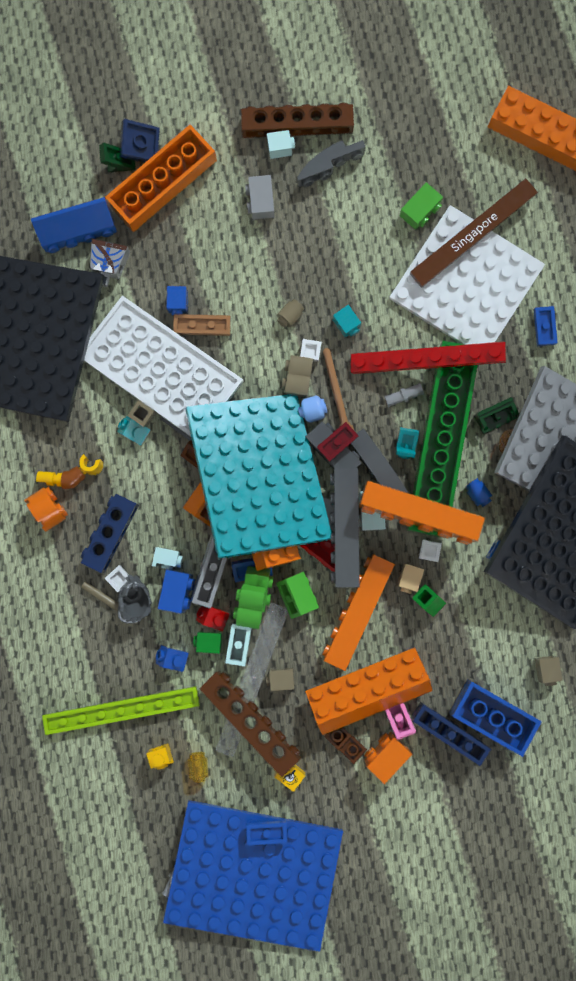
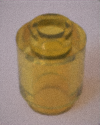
[188,752,209,783]

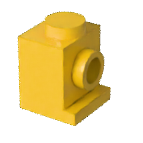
[146,744,174,770]

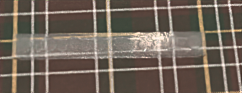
[215,603,288,758]

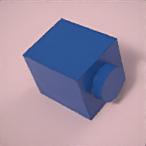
[167,286,188,316]

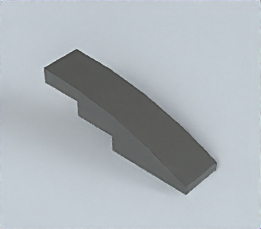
[351,428,409,494]

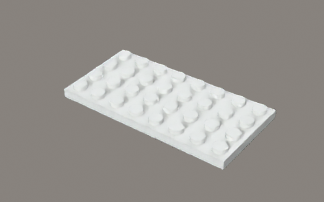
[84,296,244,437]

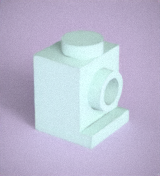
[152,547,183,570]

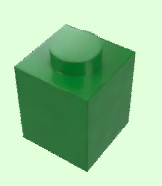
[412,584,446,617]
[193,631,222,654]

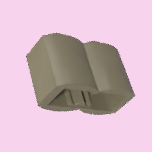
[282,355,313,398]

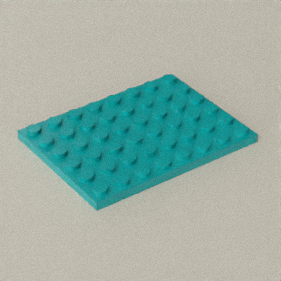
[185,394,332,559]

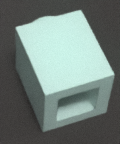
[267,130,295,159]

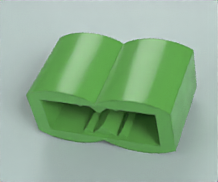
[233,584,266,629]

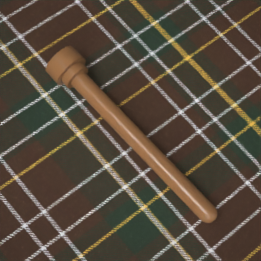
[323,348,354,430]

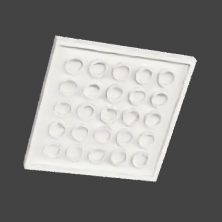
[389,205,545,345]

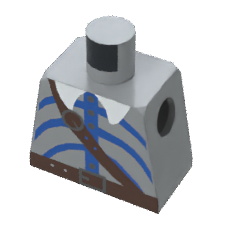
[90,239,130,287]

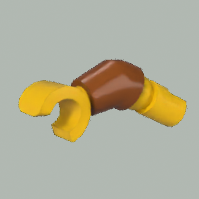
[36,454,103,489]

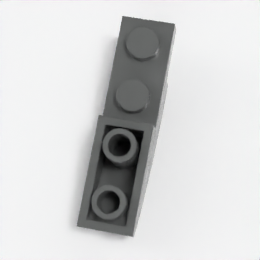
[297,140,366,187]

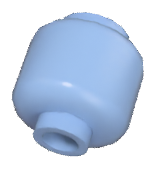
[298,396,328,423]

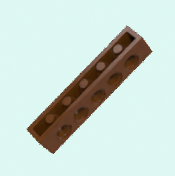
[241,103,354,138]
[199,671,301,777]

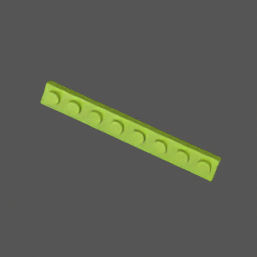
[42,686,200,735]

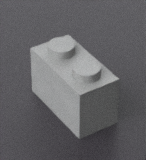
[245,175,275,220]

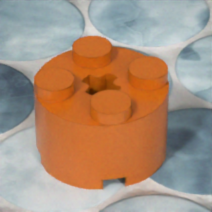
[24,487,68,532]

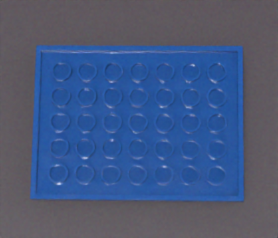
[163,800,343,952]

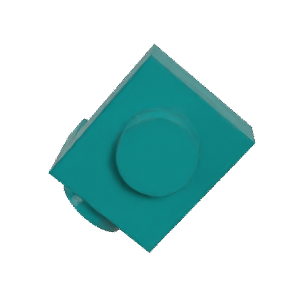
[117,416,150,446]
[396,427,419,459]

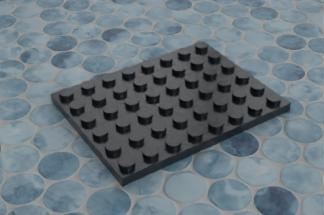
[0,256,105,422]
[483,435,576,629]

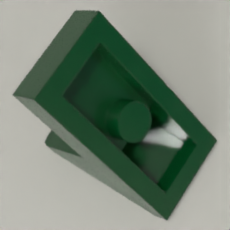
[99,142,136,173]

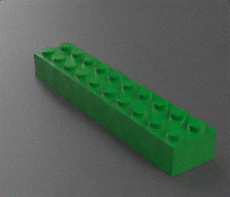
[406,341,478,538]

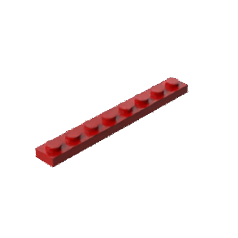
[351,342,506,374]

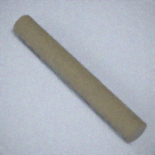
[81,581,118,612]

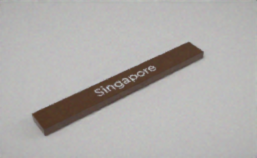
[410,178,538,288]

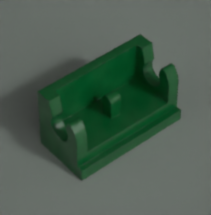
[474,397,519,434]

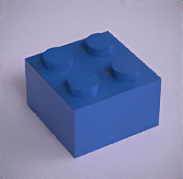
[158,570,196,614]

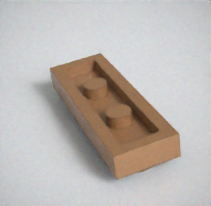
[173,314,231,336]

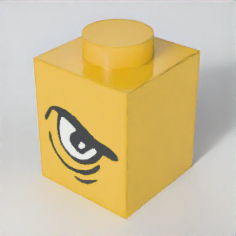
[275,764,305,792]

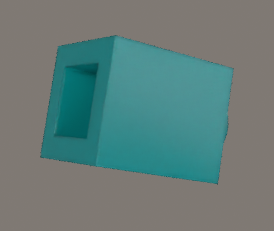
[332,304,361,338]

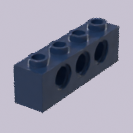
[81,494,139,573]
[410,702,491,766]

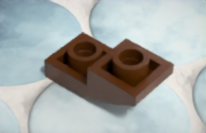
[324,727,368,764]

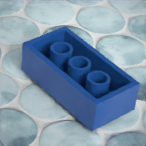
[449,679,542,757]

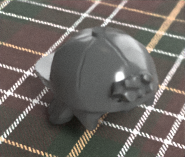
[118,574,152,623]

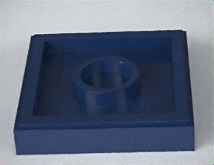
[120,119,160,163]

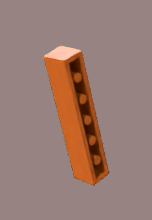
[322,554,395,671]

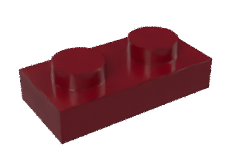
[317,422,359,462]

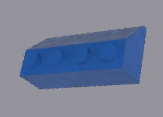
[31,197,117,253]

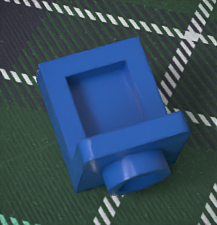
[156,645,189,672]

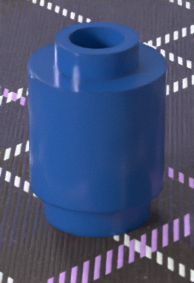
[465,478,493,508]

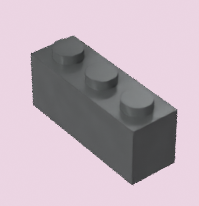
[305,421,361,469]

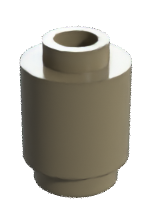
[277,299,304,327]

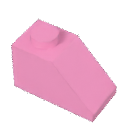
[385,703,416,740]

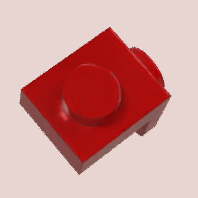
[196,606,230,632]

